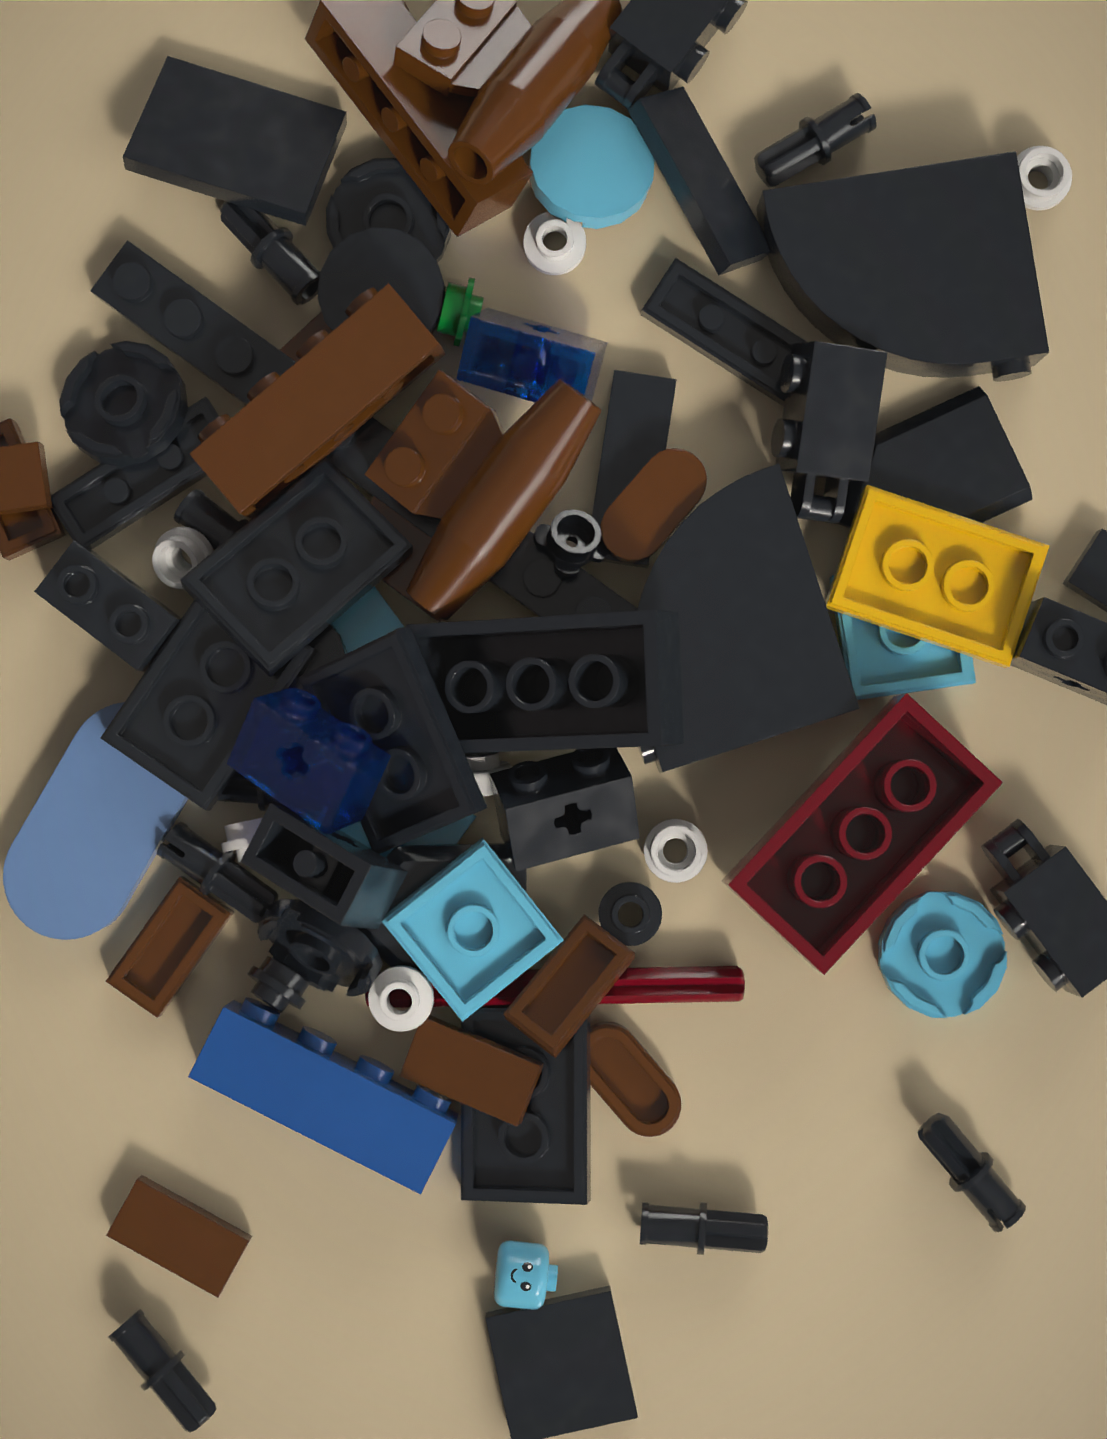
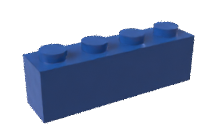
[188,997,459,1195]

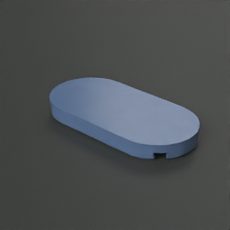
[3,702,188,940]

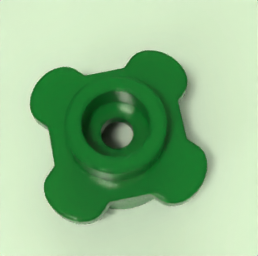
[437,277,484,347]

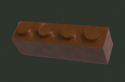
[305,0,533,237]
[190,283,446,519]

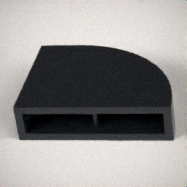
[756,151,1049,382]
[637,464,860,773]

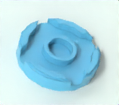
[529,104,655,229]
[878,891,1007,1018]

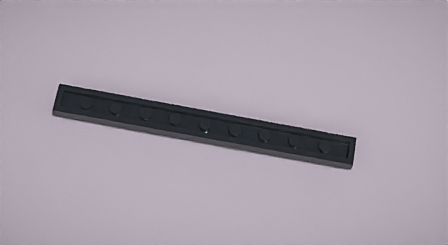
[90,240,637,617]

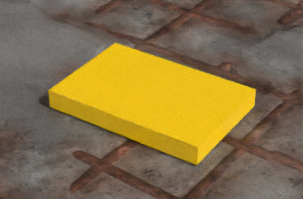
[825,485,1050,668]

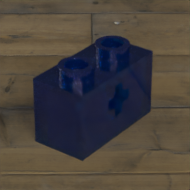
[456,307,608,403]
[227,688,391,835]

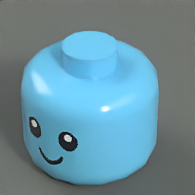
[494,1240,558,1310]

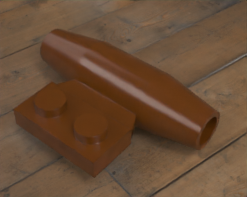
[393,0,622,185]
[364,369,602,620]

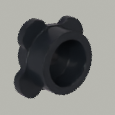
[533,509,609,577]

